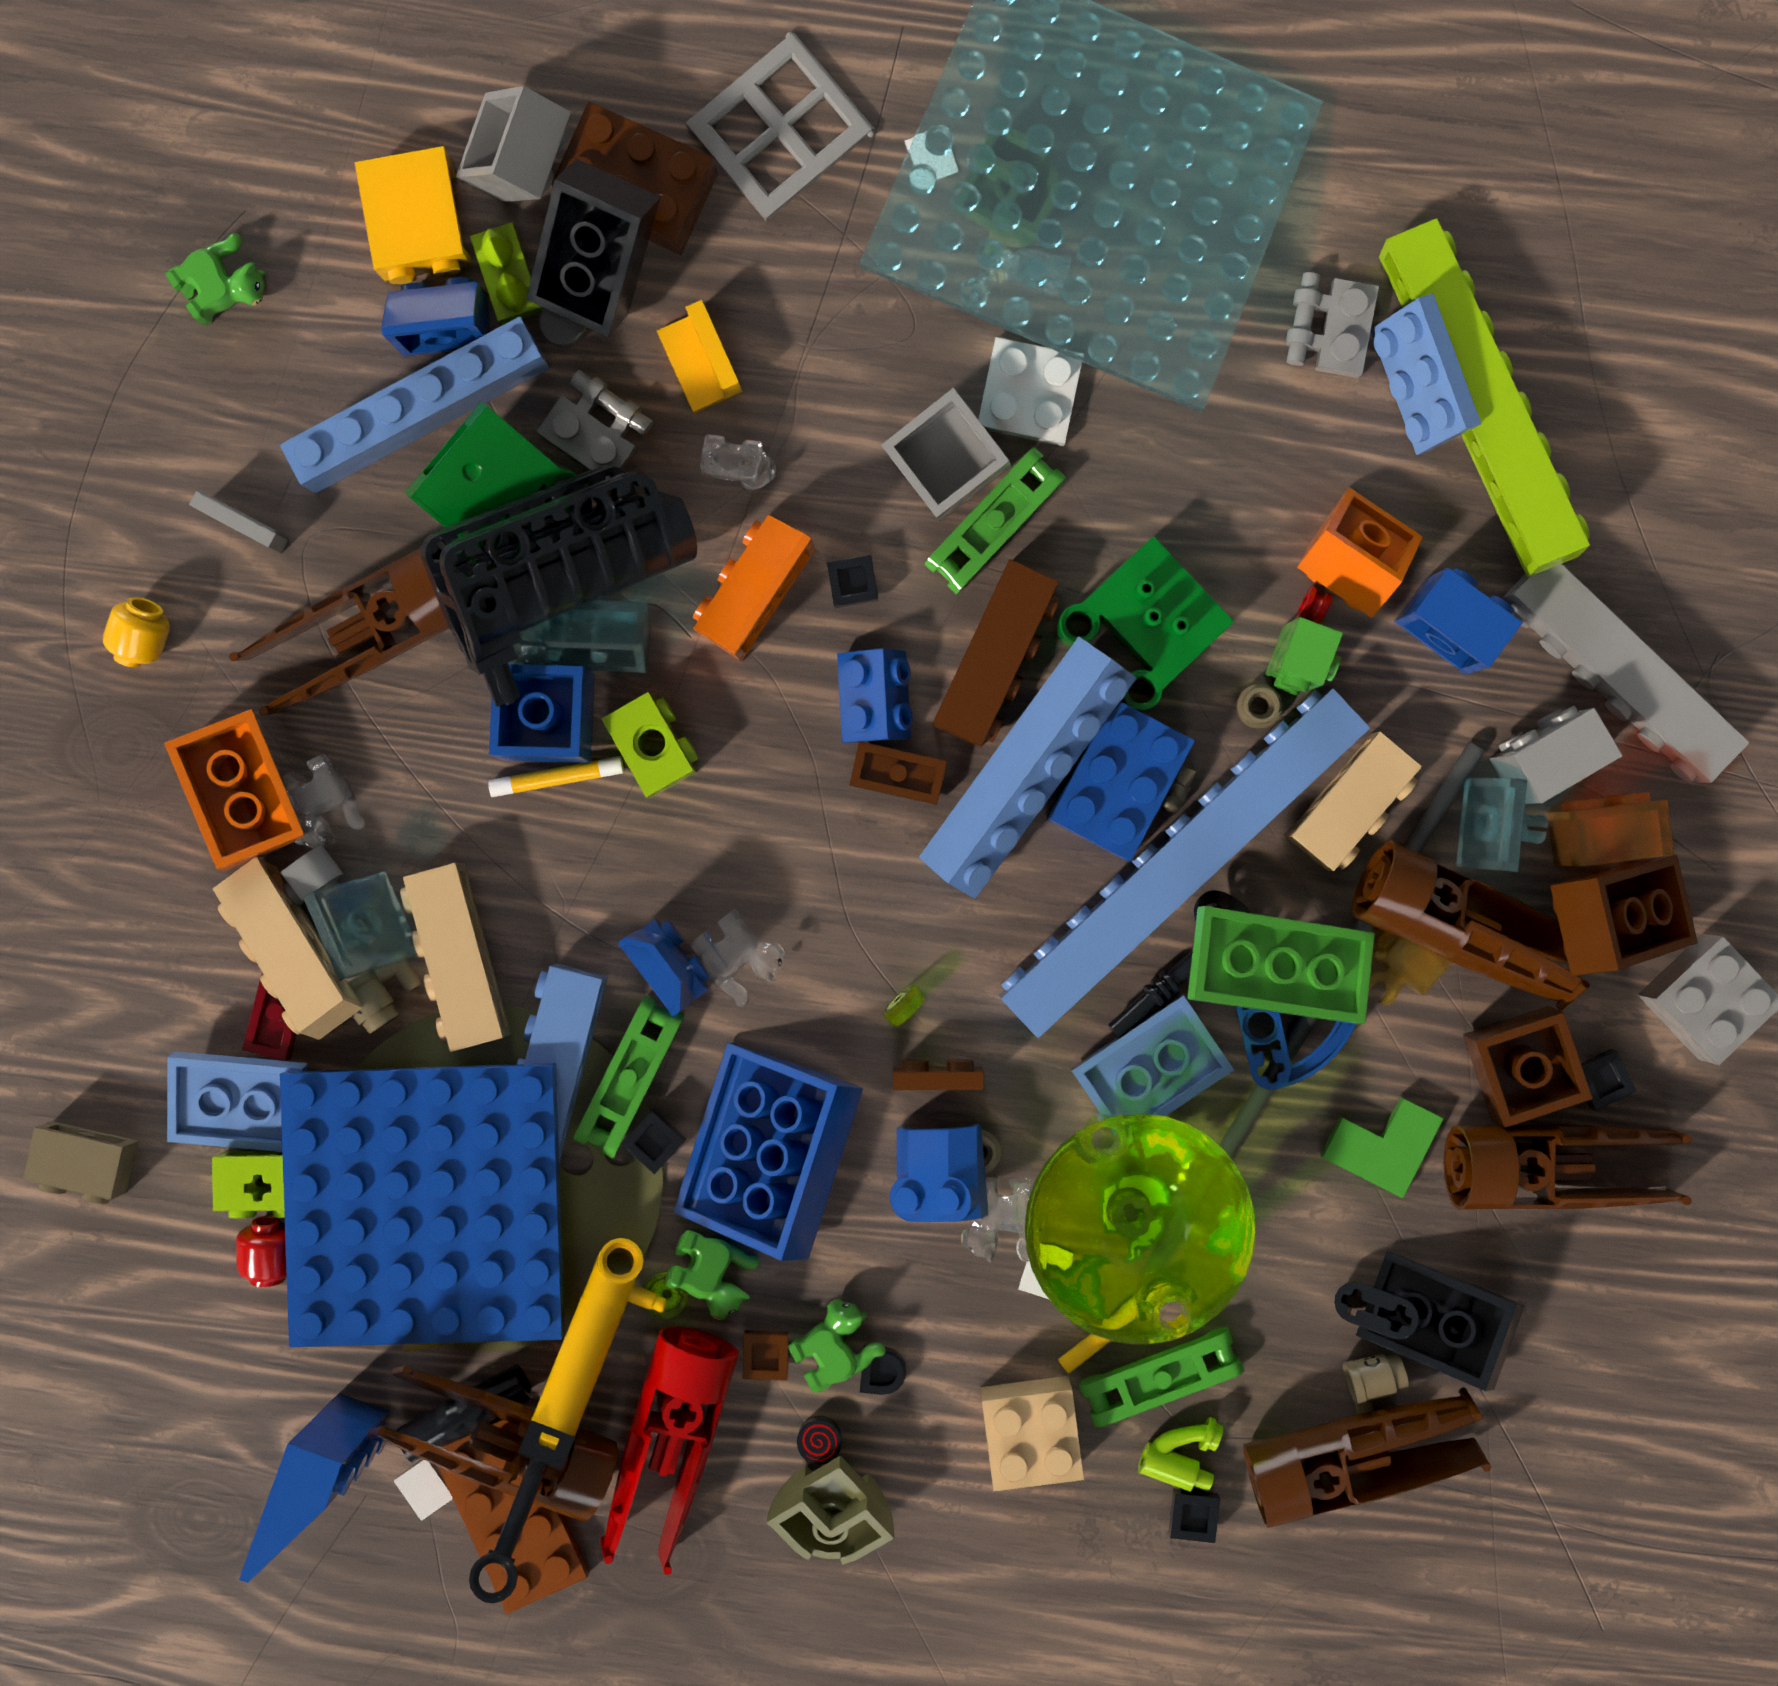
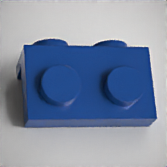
[837,649,913,743]

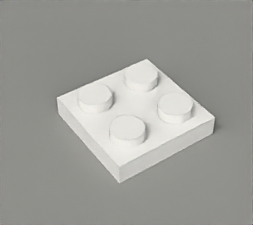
[978,337,1083,446]

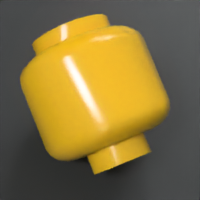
[103,597,170,668]

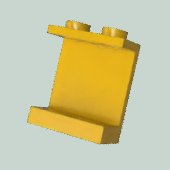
[355,146,472,284]

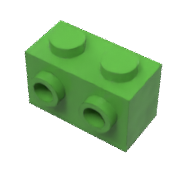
[1264,617,1343,695]

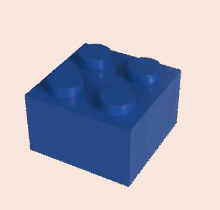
[1394,567,1523,675]
[489,664,595,763]

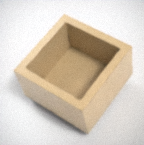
[980,1376,1084,1491]

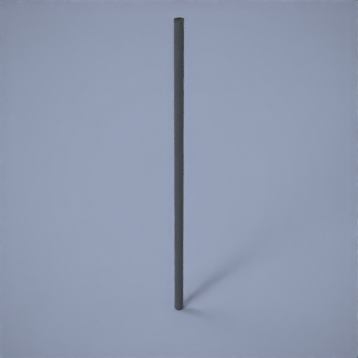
[1139,742,1484,1284]

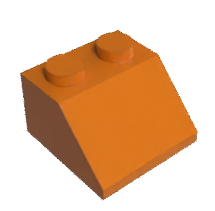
[1297,487,1423,618]

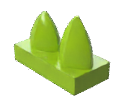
[470,222,543,325]

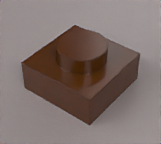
[742,1330,789,1380]

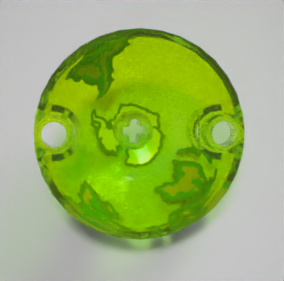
[1025,1113,1256,1345]

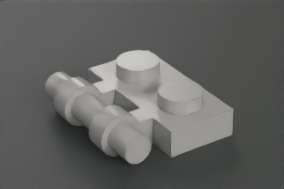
[1285,272,1379,378]
[536,370,654,479]

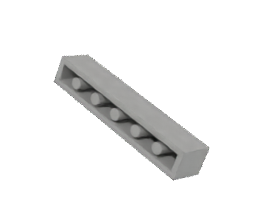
[1501,564,1749,784]

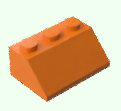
[693,515,815,662]
[164,709,305,872]

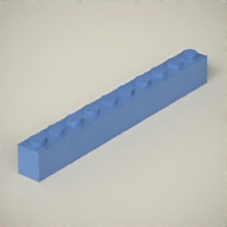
[999,688,1370,1038]

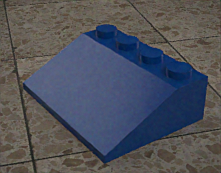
[673,1043,863,1261]
[239,1393,390,1583]

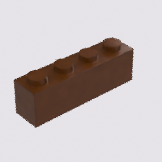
[932,559,1062,748]

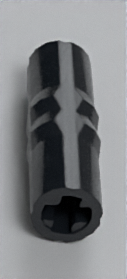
[396,1364,533,1463]

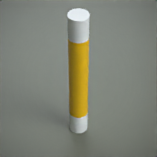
[488,756,624,797]

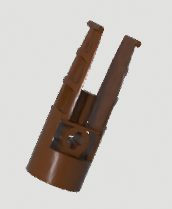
[229,547,449,716]
[1352,841,1590,1010]
[1443,1125,1692,1210]
[368,1365,618,1522]
[1243,1387,1491,1528]

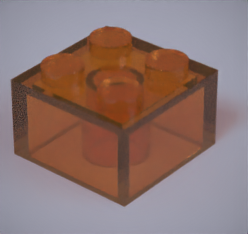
[1547,792,1675,866]

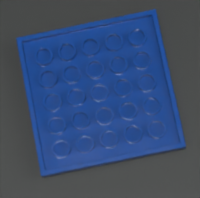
[280,1063,565,1347]

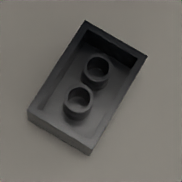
[526,158,661,337]

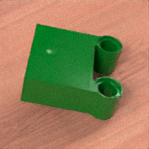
[405,402,586,549]
[1056,536,1234,712]

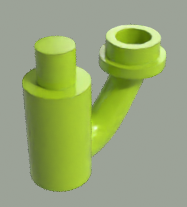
[1138,1417,1223,1492]

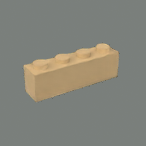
[213,857,363,1040]
[400,863,511,1052]

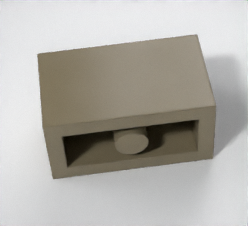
[23,1121,139,1204]

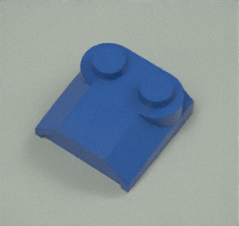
[618,918,711,1016]
[890,1125,989,1222]

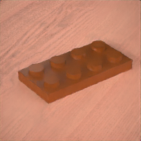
[438,1418,590,1615]

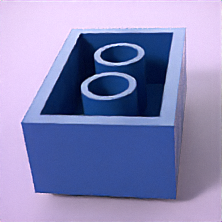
[1047,701,1195,862]

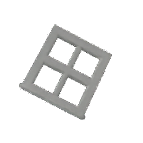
[686,32,875,222]

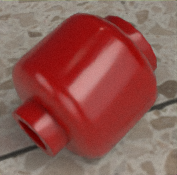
[235,1216,287,1287]

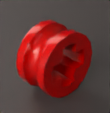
[1294,585,1333,625]

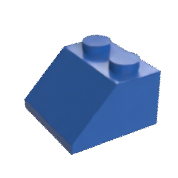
[381,277,491,356]

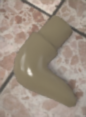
[1162,763,1197,812]

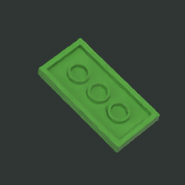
[1187,906,1375,1024]

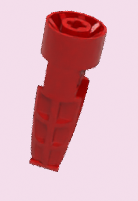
[600,1326,739,1575]

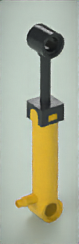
[468,1238,667,1604]

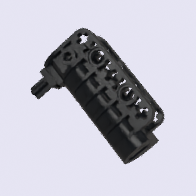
[420,465,697,707]

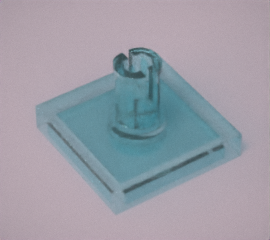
[1456,778,1547,872]
[304,872,418,981]

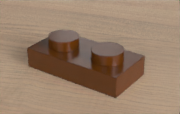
[849,741,947,805]
[893,1059,984,1090]

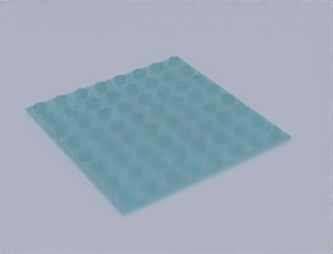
[858,0,1323,413]

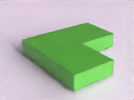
[1320,1097,1444,1198]

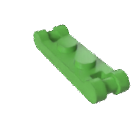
[924,447,1067,595]
[573,995,685,1159]
[1078,1327,1245,1427]

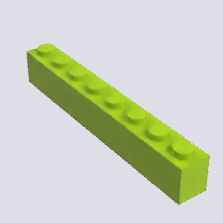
[1379,218,1590,578]

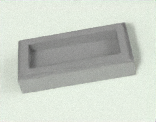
[189,491,289,553]

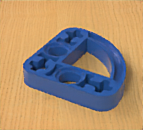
[1236,1006,1356,1090]

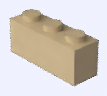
[1284,732,1422,871]

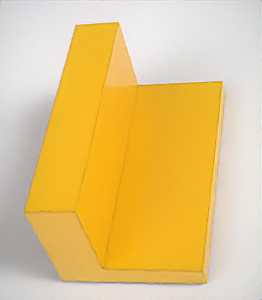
[656,300,742,413]

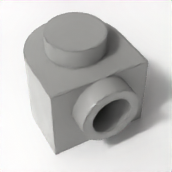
[280,845,344,906]

